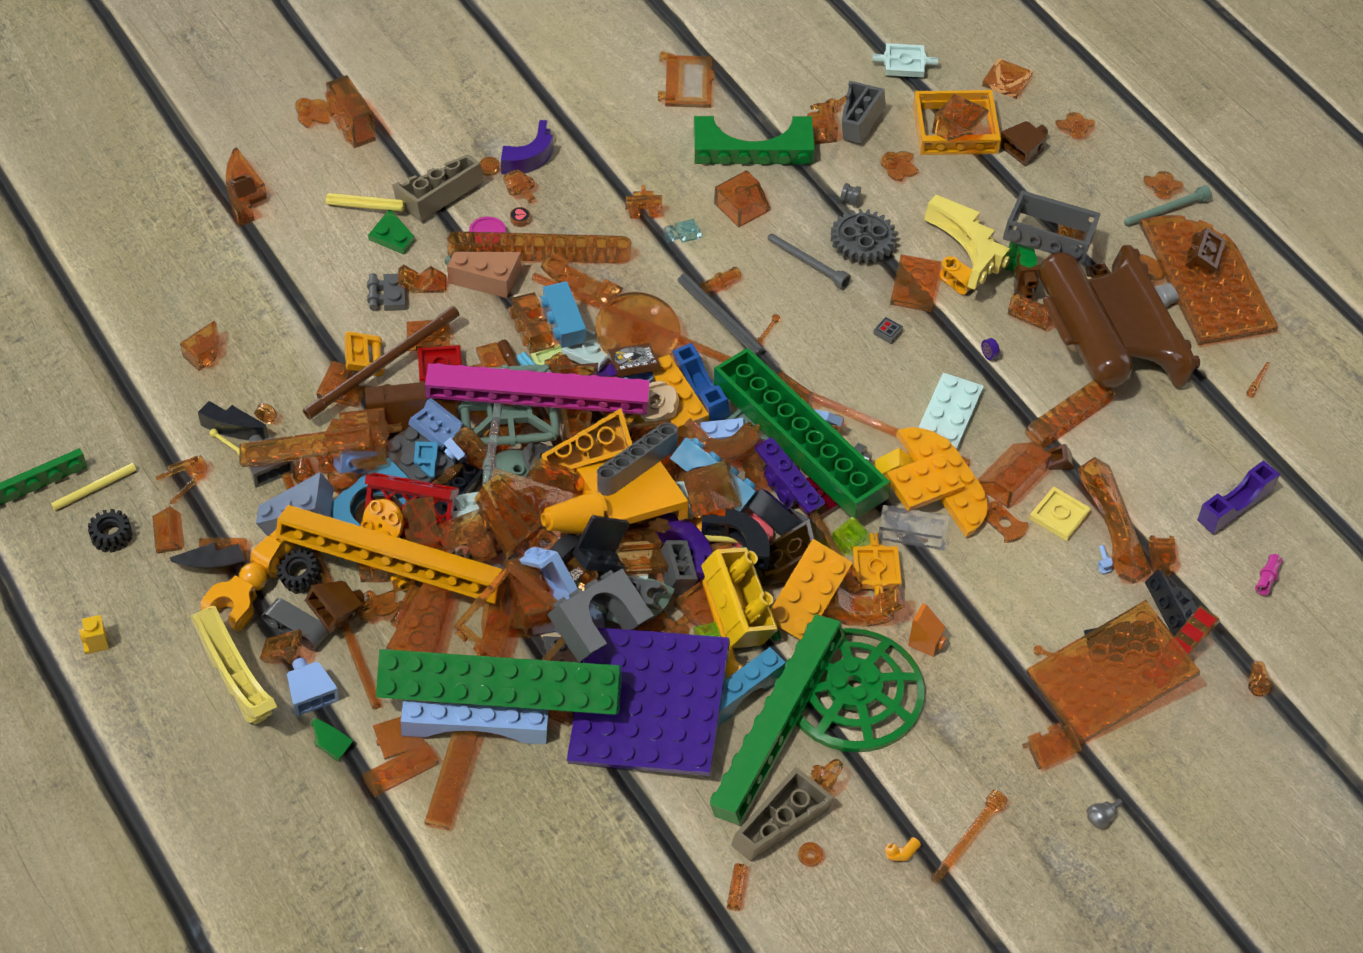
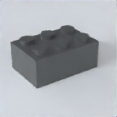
[378,426,456,485]

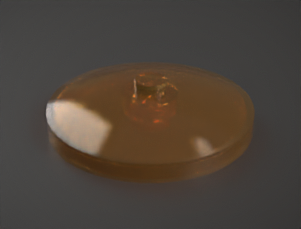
[595,292,680,359]

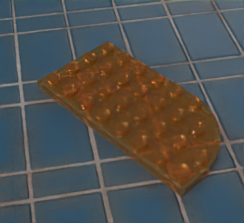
[1140,215,1278,345]

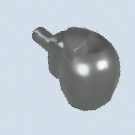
[1086,799,1123,829]

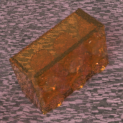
[325,75,376,148]

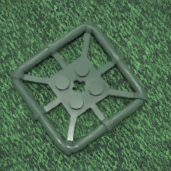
[458,364,560,447]

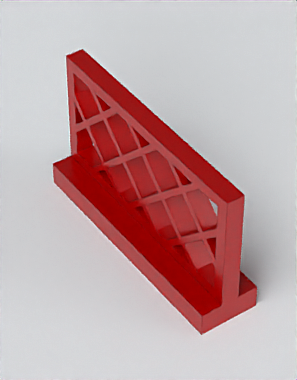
[365,472,459,543]

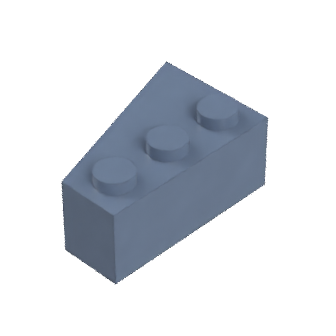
[256,472,334,536]

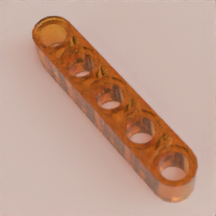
[1025,381,1115,449]

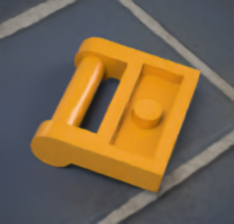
[344,331,384,377]

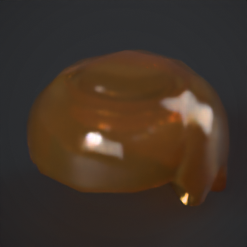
[327,472,362,494]

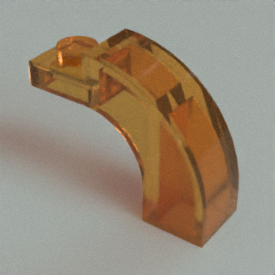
[684,418,765,461]
[822,584,905,627]

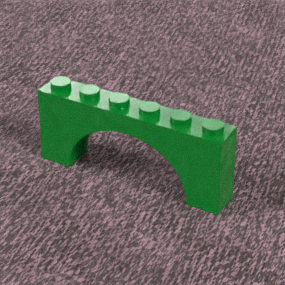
[693,116,815,164]

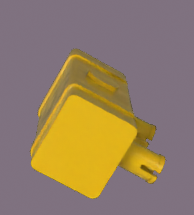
[701,547,778,648]

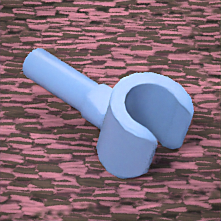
[1098,545,1113,574]

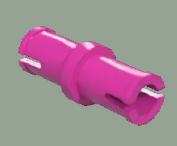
[1255,554,1283,595]

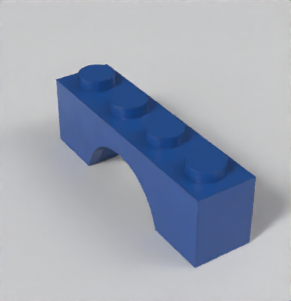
[672,342,731,421]

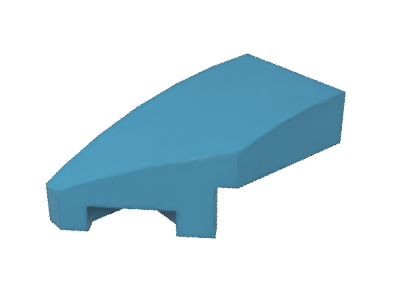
[414,441,438,479]

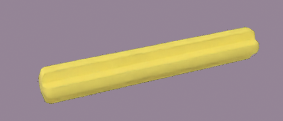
[326,193,405,212]

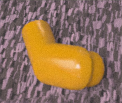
[885,837,921,861]

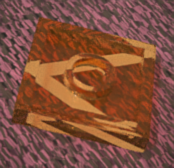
[982,58,1033,99]

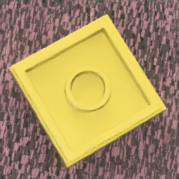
[1029,486,1092,541]

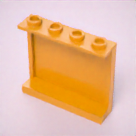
[574,459,688,524]

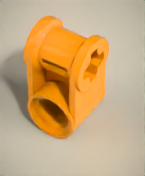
[939,256,972,295]

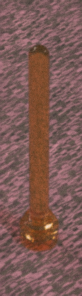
[931,790,1008,883]

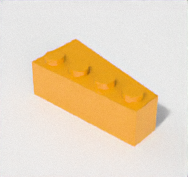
[652,354,709,443]
[541,408,632,479]

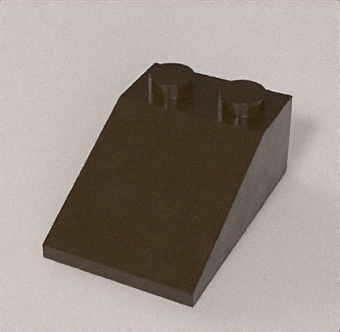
[757,519,828,586]

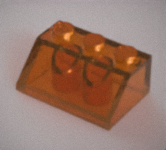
[977,442,1051,509]

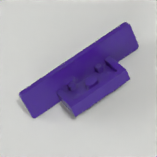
[755,437,825,514]

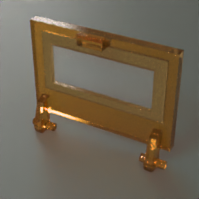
[658,51,715,108]

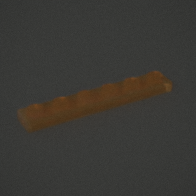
[239,425,372,467]

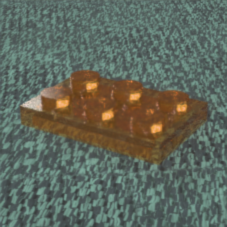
[890,254,941,312]

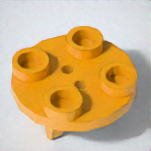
[361,499,406,538]

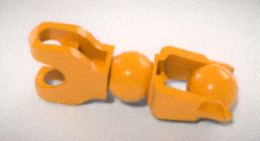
[201,530,296,631]

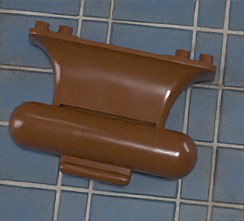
[1039,245,1200,389]

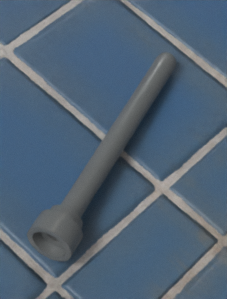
[768,234,851,289]

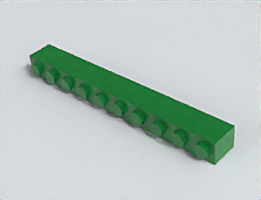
[710,614,844,826]

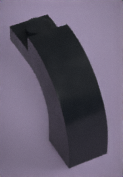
[701,509,770,570]

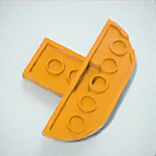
[885,427,988,537]

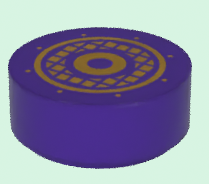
[981,338,1000,360]

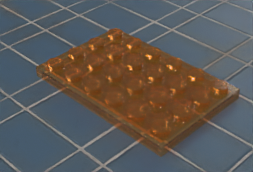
[1026,600,1200,746]

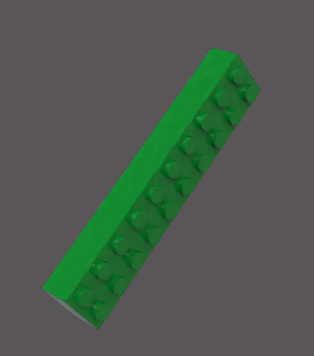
[714,347,891,520]
[376,649,623,714]

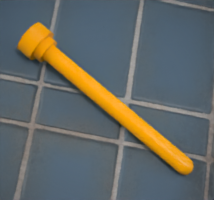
[702,579,743,678]

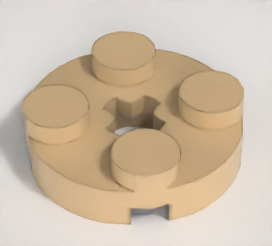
[639,381,679,423]

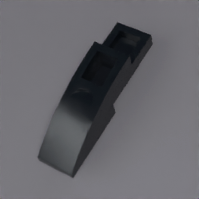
[421,462,484,535]

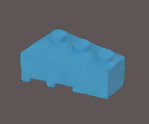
[540,281,586,348]

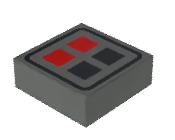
[873,317,903,344]

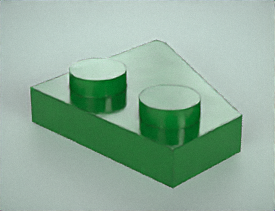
[368,210,414,255]

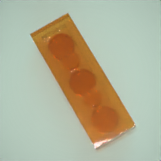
[362,742,439,797]

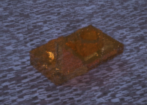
[398,264,446,293]

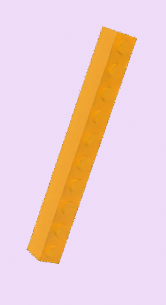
[275,505,507,604]

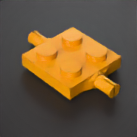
[852,533,902,602]

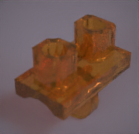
[625,185,663,218]

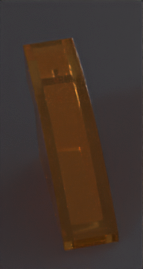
[226,147,267,226]

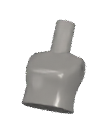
[1155,283,1179,308]

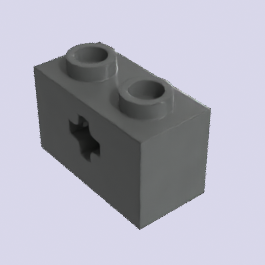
[657,540,697,594]

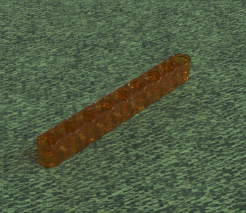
[447,231,632,264]

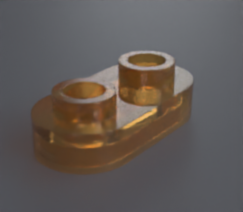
[454,427,492,468]

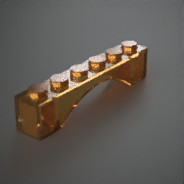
[1077,457,1151,584]

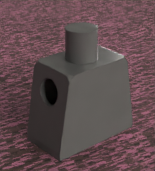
[244,435,295,488]

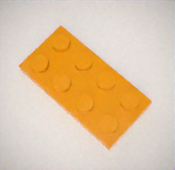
[770,539,853,640]

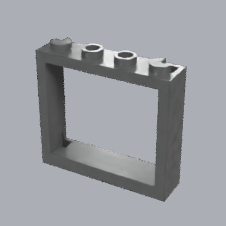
[1003,190,1101,263]

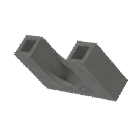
[547,569,654,662]

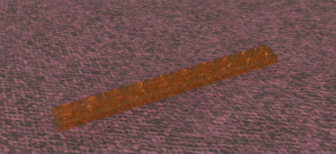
[424,613,513,831]

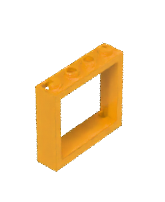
[913,90,1001,155]

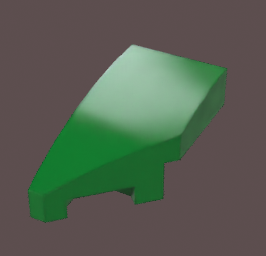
[311,718,353,761]

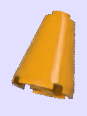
[541,491,608,535]

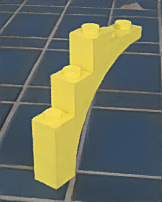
[924,195,1010,290]
[190,606,277,724]

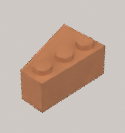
[447,252,521,298]

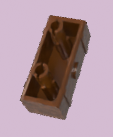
[365,382,457,434]

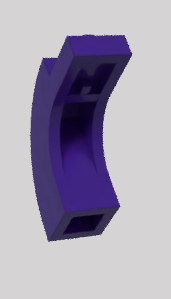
[501,120,553,175]
[651,513,712,587]

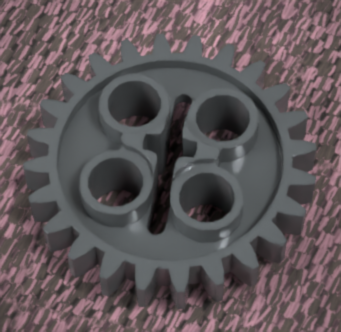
[830,209,897,264]

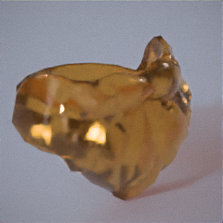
[810,759,843,795]

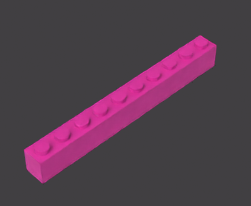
[425,363,650,415]

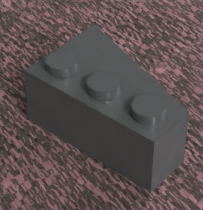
[842,81,886,143]

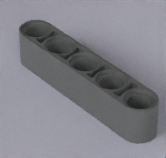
[597,423,678,496]

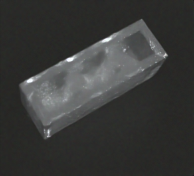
[878,505,950,550]

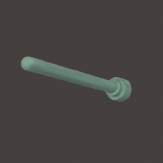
[1124,185,1212,226]

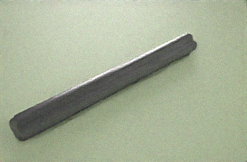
[678,273,764,356]

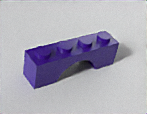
[1197,460,1280,534]

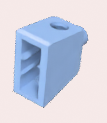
[287,658,339,717]

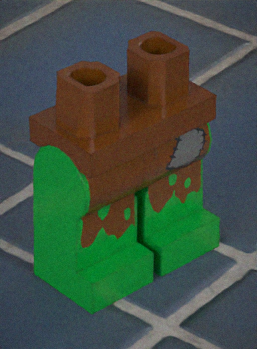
[1006,242,1040,301]

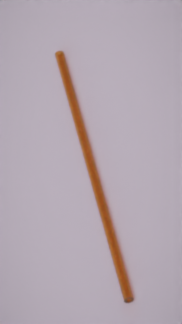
[282,473,381,709]

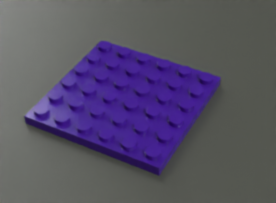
[567,627,730,776]

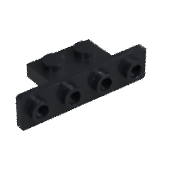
[1145,569,1206,655]

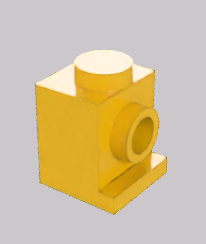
[79,615,109,654]

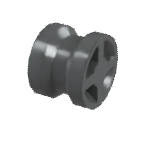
[840,183,861,206]

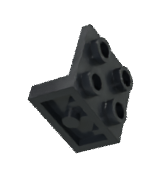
[572,515,630,573]

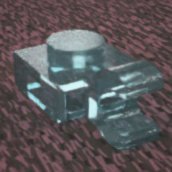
[663,219,701,243]

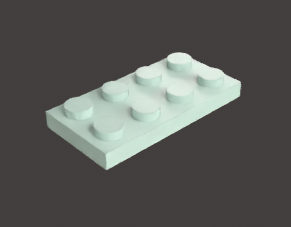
[918,373,984,449]

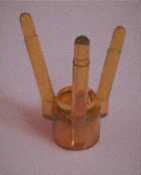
[156,455,208,504]

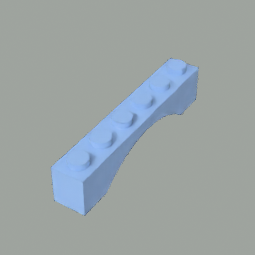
[401,701,548,744]

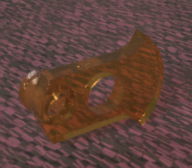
[984,501,1028,543]

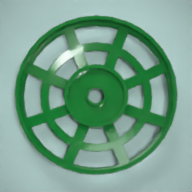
[796,628,925,753]

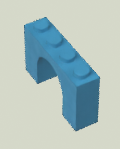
[330,457,425,526]

